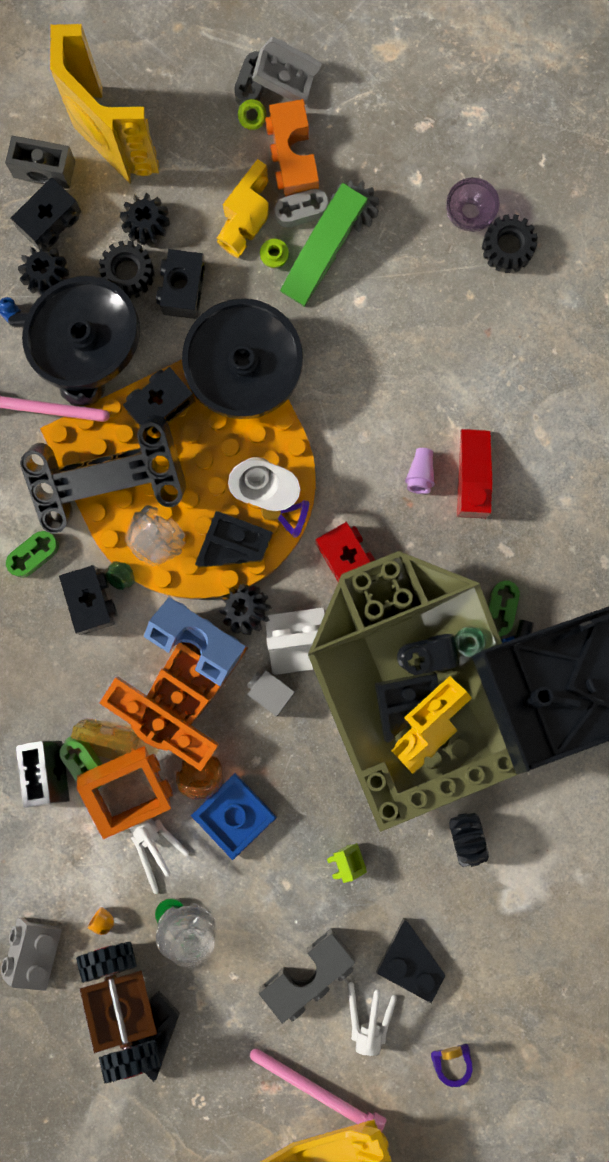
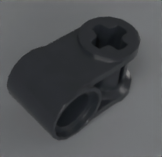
[397,634,459,675]

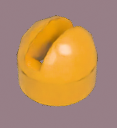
[87,907,114,935]

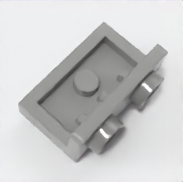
[252,37,322,104]
[1,918,62,991]

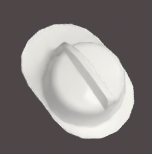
[228,457,300,511]

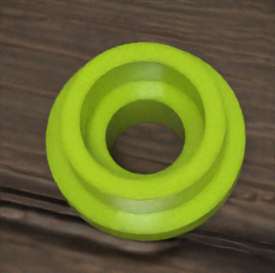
[238,99,267,130]
[260,239,289,268]

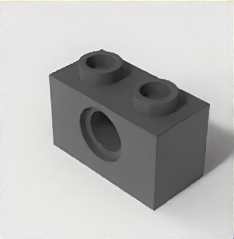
[5,135,76,189]

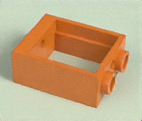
[77,746,174,839]

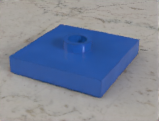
[191,772,277,861]

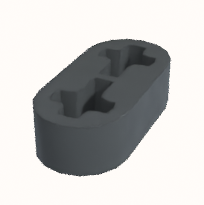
[234,51,265,105]

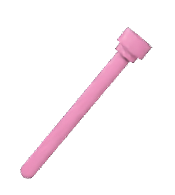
[0,396,110,422]
[250,1049,386,1132]

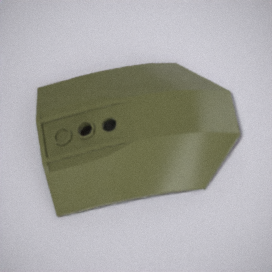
[308,551,518,832]

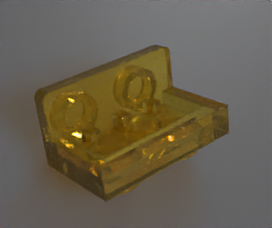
[71,718,139,760]

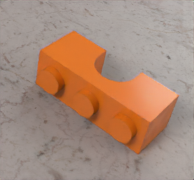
[265,99,319,197]

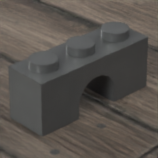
[259,928,355,1024]

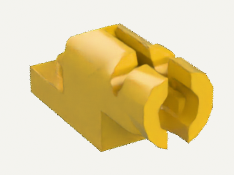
[216,159,269,258]
[391,676,472,774]

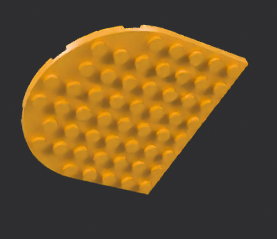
[40,359,316,599]

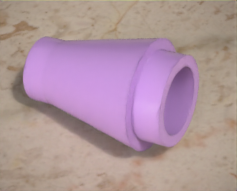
[405,448,435,494]

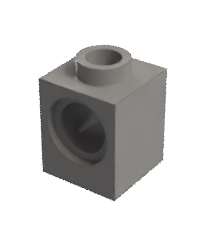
[247,670,295,716]

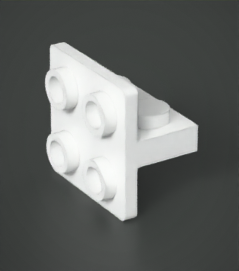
[265,608,325,675]

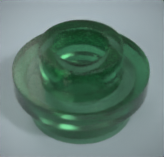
[106,561,135,590]
[455,626,486,657]

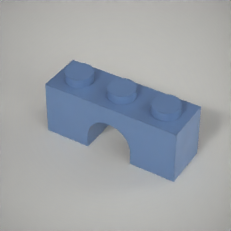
[144,597,246,686]

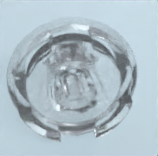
[125,505,186,566]
[156,903,216,968]

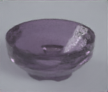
[446,177,500,232]

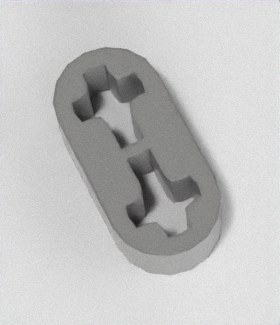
[275,189,328,228]

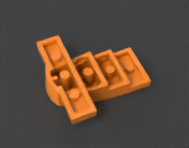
[99,615,248,771]

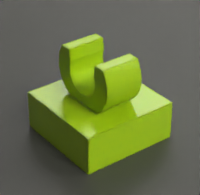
[327,843,367,883]

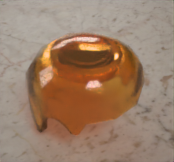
[176,755,223,800]

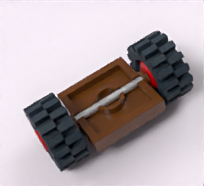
[76,941,161,1084]

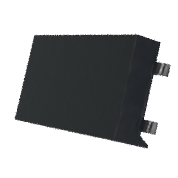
[472,606,609,774]

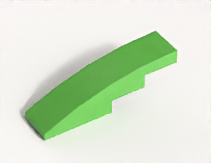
[280,183,368,307]

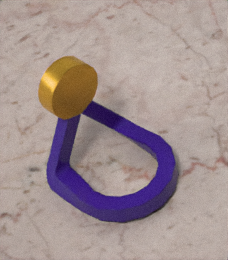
[261,500,309,538]
[431,1043,473,1087]

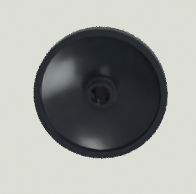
[22,276,140,391]
[182,299,303,419]

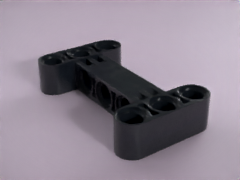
[20,415,186,534]

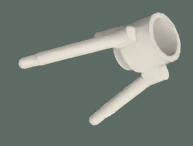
[129,818,189,894]
[348,982,397,1056]

